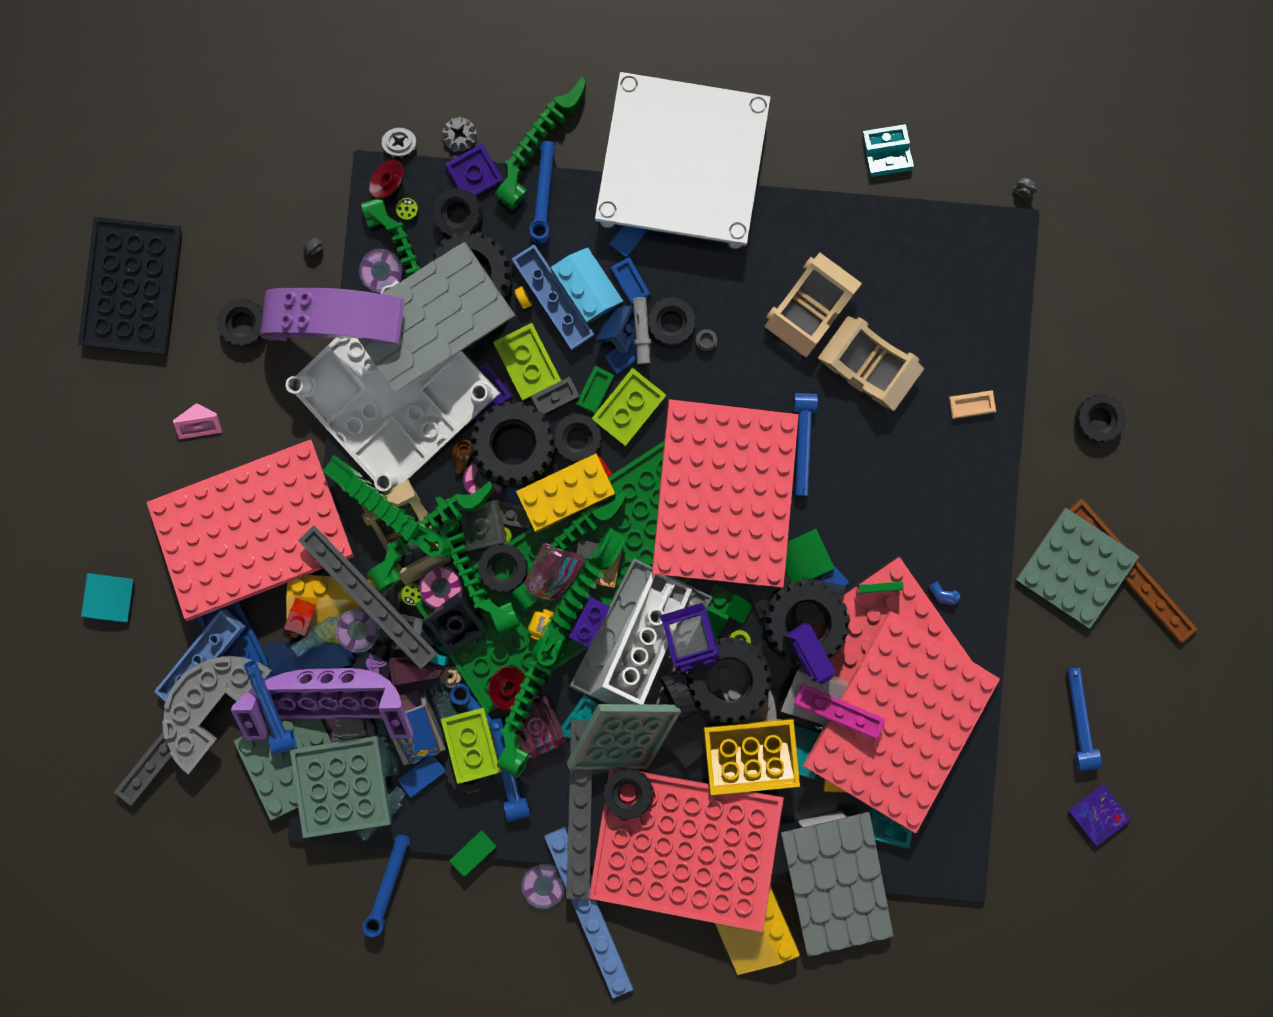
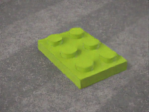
[493,323,561,401]
[592,368,666,447]
[441,707,501,784]

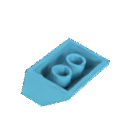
[551,248,623,325]

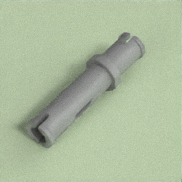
[633,297,651,364]

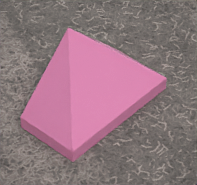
[173,403,222,439]

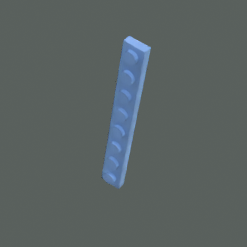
[544,827,633,998]

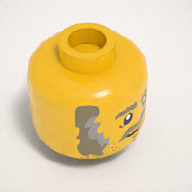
[528,609,554,640]

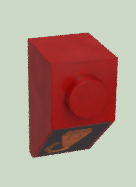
[282,598,317,642]

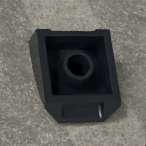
[422,591,486,654]

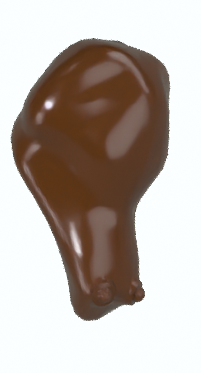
[452,439,472,475]

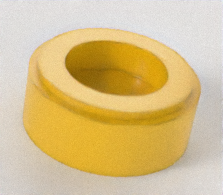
[515,286,532,309]

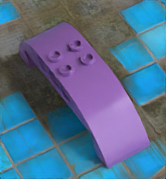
[260,288,404,344]
[231,668,414,740]

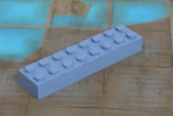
[512,244,594,351]
[154,609,245,702]

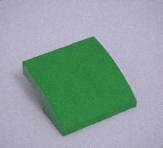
[785,529,834,583]

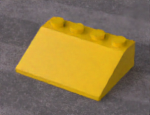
[286,575,378,646]
[703,718,800,795]
[715,886,800,975]

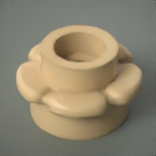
[439,666,461,688]

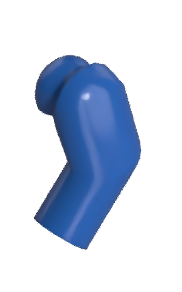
[928,581,961,605]

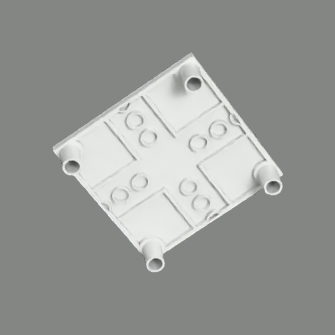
[595,72,770,248]
[286,280,501,492]

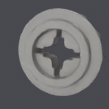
[442,116,477,152]
[382,128,416,159]

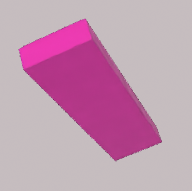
[793,684,886,741]

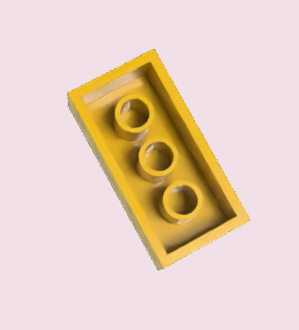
[516,454,616,533]

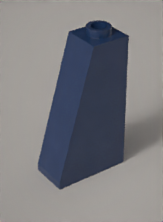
[264,642,356,677]

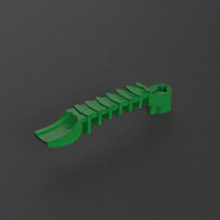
[494,76,586,210]
[361,199,421,277]
[322,455,452,559]
[367,481,495,593]
[511,491,626,611]
[435,496,520,635]
[531,528,626,666]
[497,629,569,778]

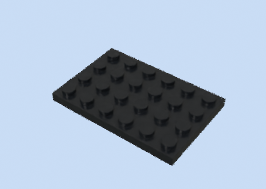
[78,217,182,355]

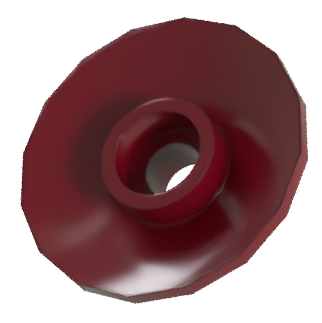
[369,159,403,199]
[488,666,526,710]

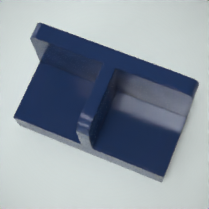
[596,305,635,353]

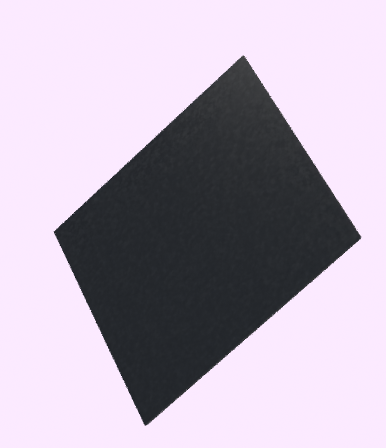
[288,150,1040,902]

